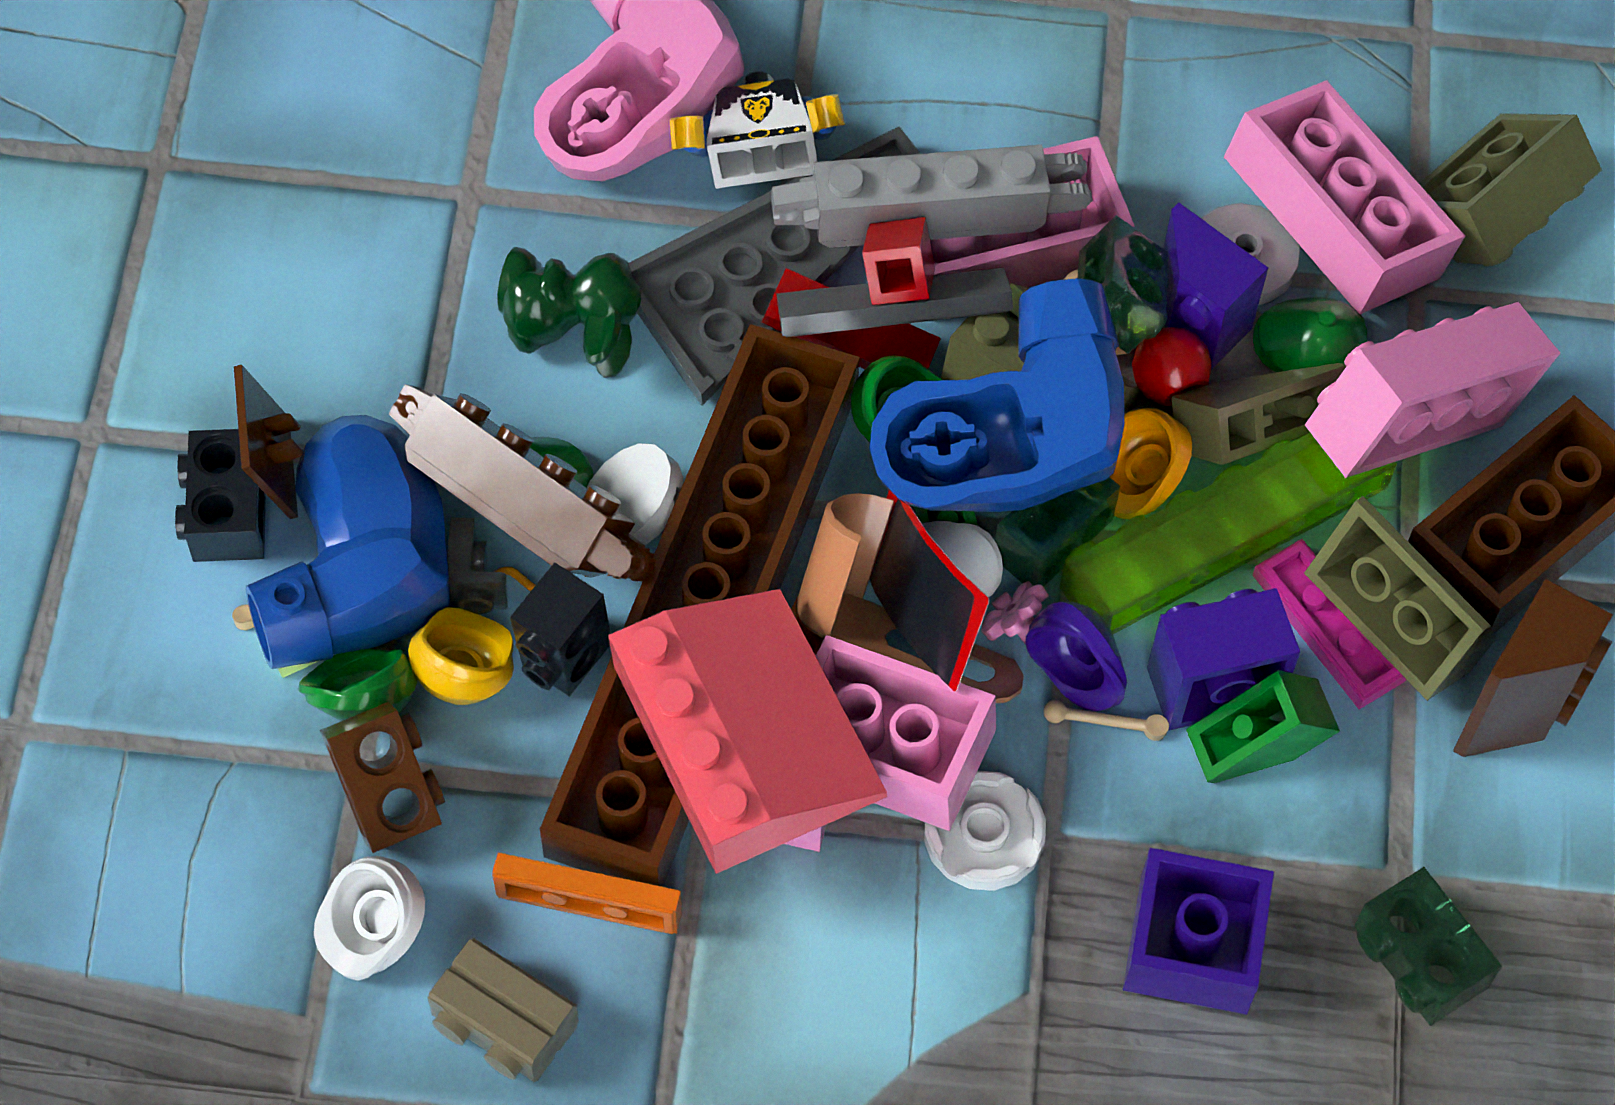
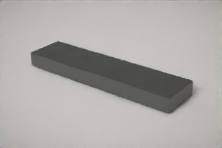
[776,268,1013,337]

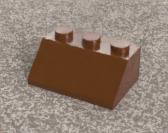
[1453,579,1613,757]

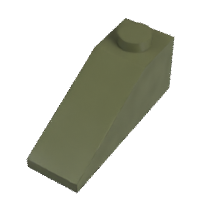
[1171,363,1346,465]

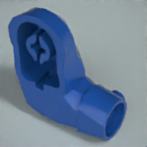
[869,278,1125,512]
[245,415,451,669]

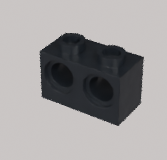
[175,429,266,562]
[510,562,611,697]

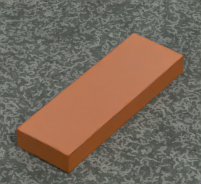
[492,852,682,935]

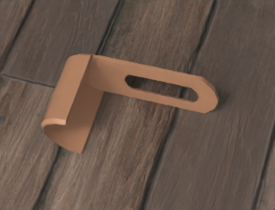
[795,493,1024,704]

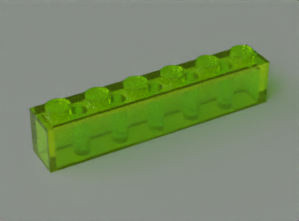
[1060,431,1398,634]

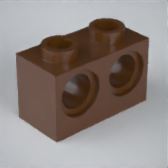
[320,702,445,853]

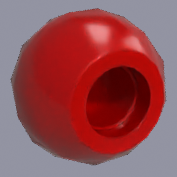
[1132,327,1212,407]

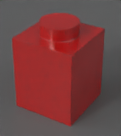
[862,217,935,305]

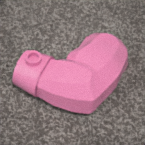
[534,0,745,181]

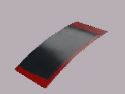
[869,490,989,691]

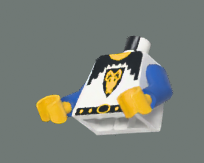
[670,71,845,189]

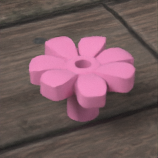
[981,581,1049,643]

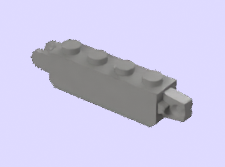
[771,145,1093,248]

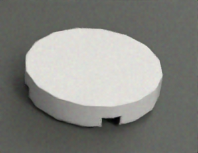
[587,443,683,545]
[924,771,1046,891]

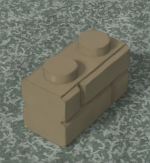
[427,938,579,1083]

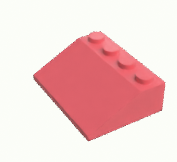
[608,589,887,874]

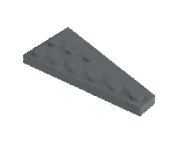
[628,126,920,406]

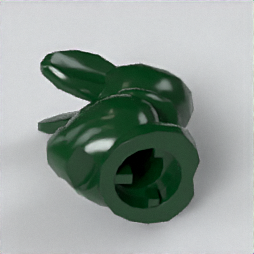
[497,247,641,378]

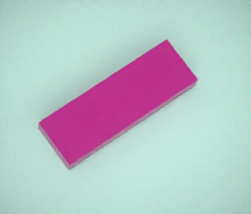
[1252,539,1406,710]

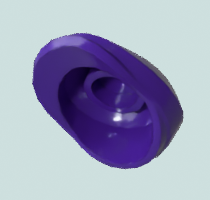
[1025,602,1127,711]

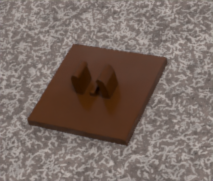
[234,364,303,519]

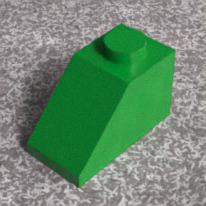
[1186,670,1340,783]

